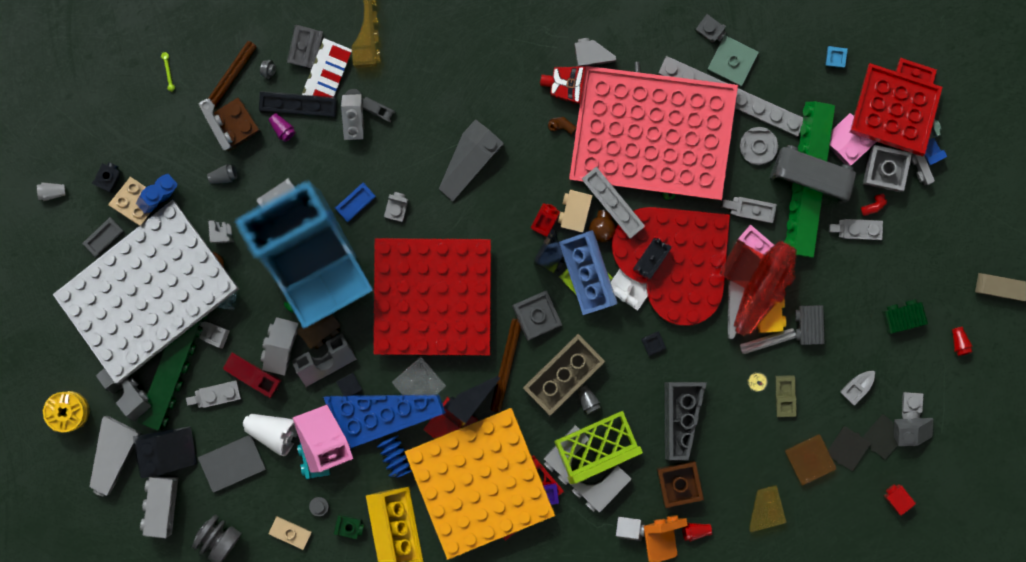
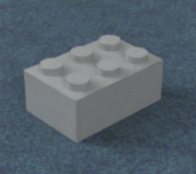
[140,475,178,538]

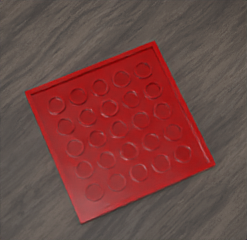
[374,238,491,355]

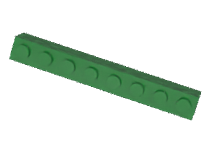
[784,101,835,257]

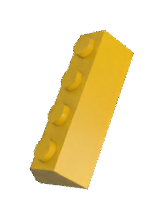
[366,487,423,562]

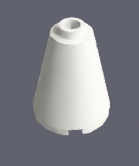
[243,414,297,456]

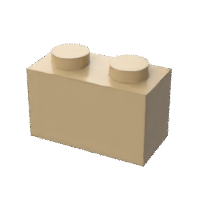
[558,190,592,233]

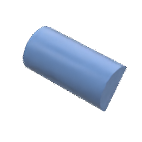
[559,231,618,315]

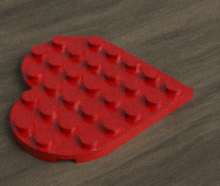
[612,207,730,326]

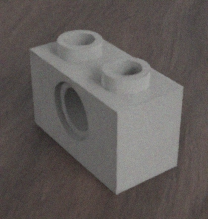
[341,94,364,140]

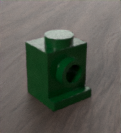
[334,514,364,539]

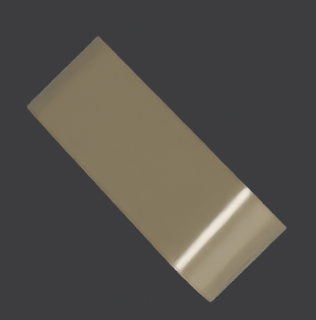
[975,273,1026,302]

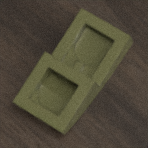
[775,375,796,417]

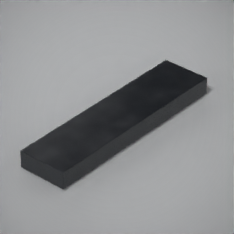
[259,91,337,117]

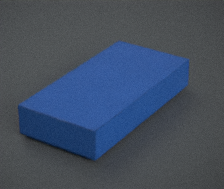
[335,183,376,222]

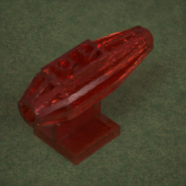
[720,239,797,337]

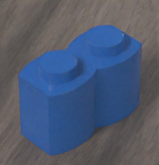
[136,174,177,214]

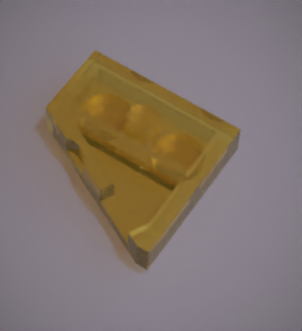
[749,485,786,532]

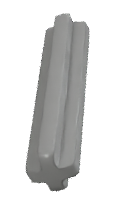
[740,328,796,354]

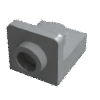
[384,192,409,222]

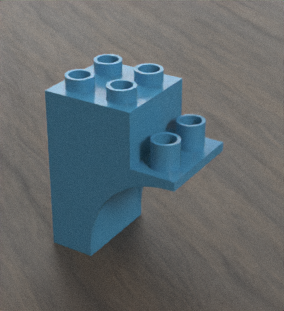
[236,182,373,328]

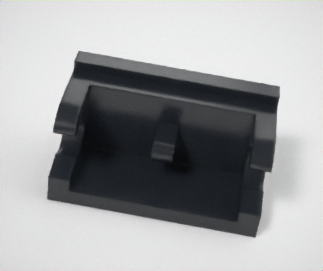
[633,238,672,280]

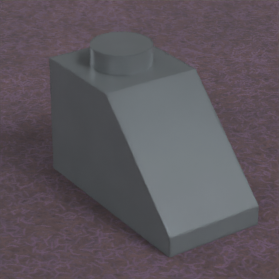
[894,418,933,446]

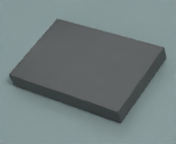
[198,435,266,493]

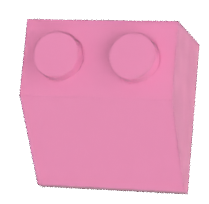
[829,113,876,166]

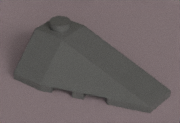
[439,119,504,201]

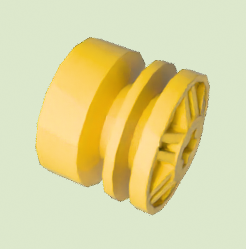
[43,391,90,432]

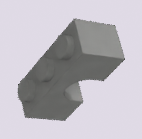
[292,333,357,387]
[96,368,151,421]

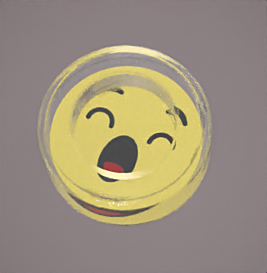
[748,372,768,392]

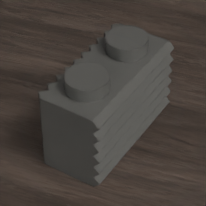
[795,305,824,345]

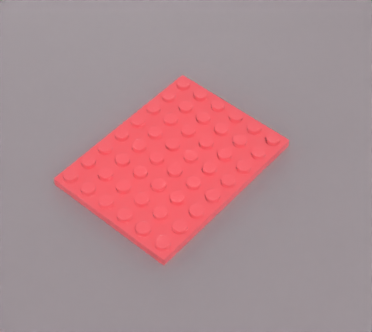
[569,66,738,200]

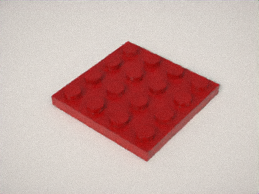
[849,63,943,157]

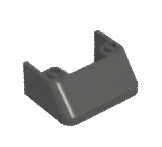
[770,145,856,204]

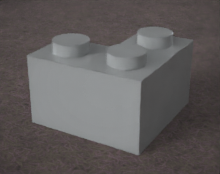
[261,317,298,376]

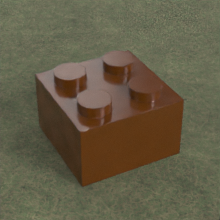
[214,97,261,152]
[656,461,704,508]

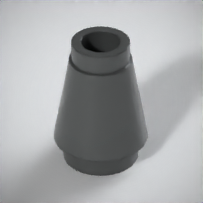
[207,164,237,184]
[577,385,601,415]

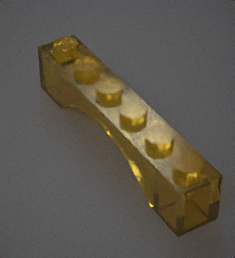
[352,0,380,67]

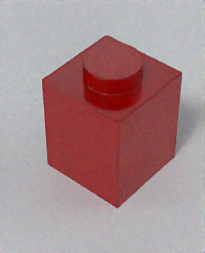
[884,484,916,515]

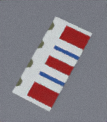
[302,38,352,97]

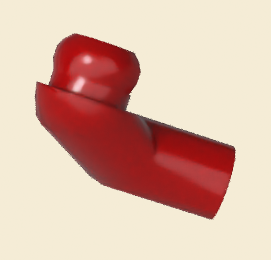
[861,194,887,216]

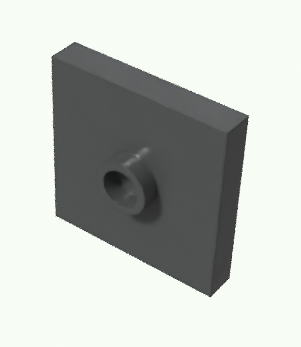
[512,290,562,341]

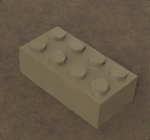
[523,334,605,415]

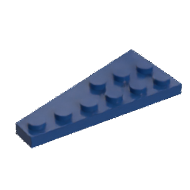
[323,395,446,448]

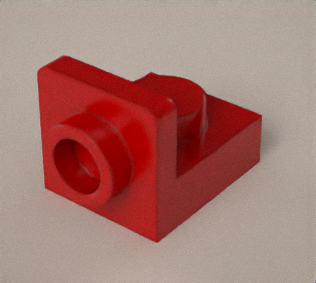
[531,203,560,237]

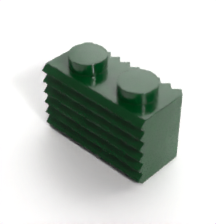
[882,299,928,334]

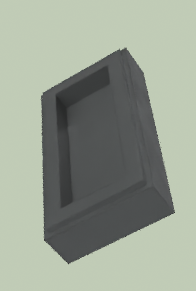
[82,217,124,257]

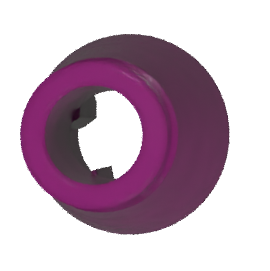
[268,113,296,142]

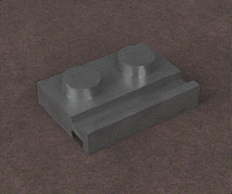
[287,25,323,69]

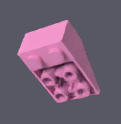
[293,405,353,472]

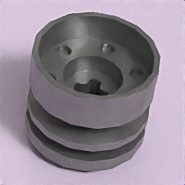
[191,514,242,562]

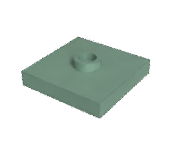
[707,35,759,86]

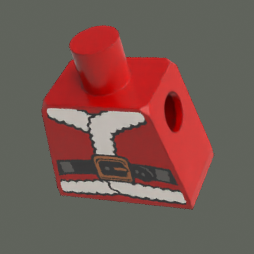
[540,67,585,105]

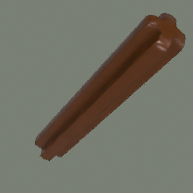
[208,41,257,107]

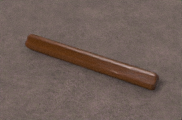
[491,319,521,412]

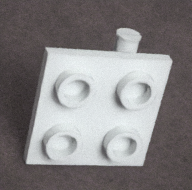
[611,269,647,311]

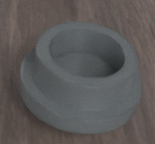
[260,60,276,79]
[309,497,329,516]

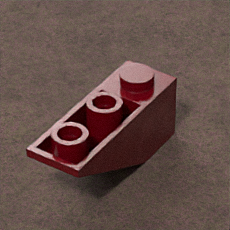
[223,352,282,398]

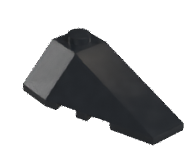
[533,229,564,274]

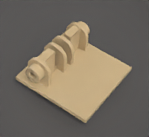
[108,177,151,226]

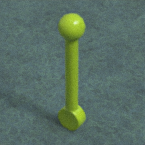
[161,52,175,92]

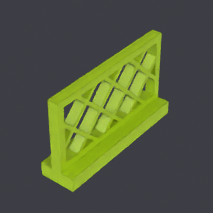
[554,411,643,484]

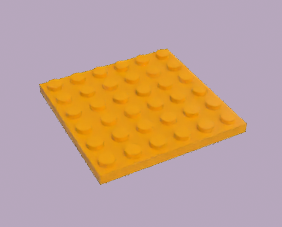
[405,408,555,560]

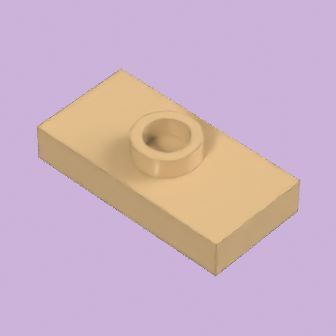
[269,516,312,550]

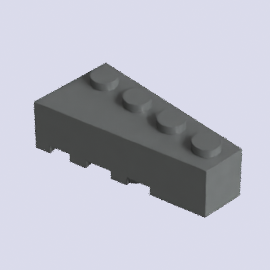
[664,382,707,460]

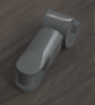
[345,89,396,122]

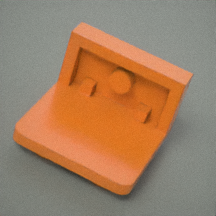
[644,515,688,562]

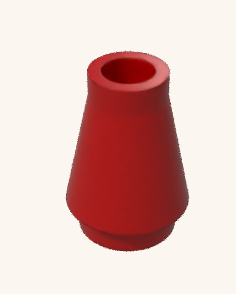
[952,327,973,356]
[682,523,712,542]

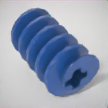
[377,435,412,478]

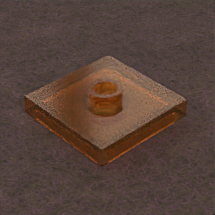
[784,434,837,485]

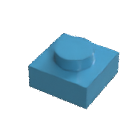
[825,46,847,68]

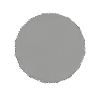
[739,127,778,165]

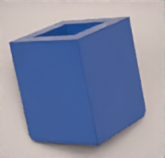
[924,138,947,166]

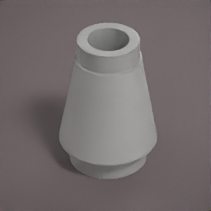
[37,182,65,201]

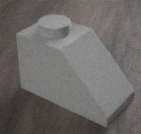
[574,38,616,67]

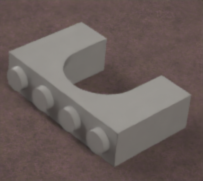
[544,425,631,513]

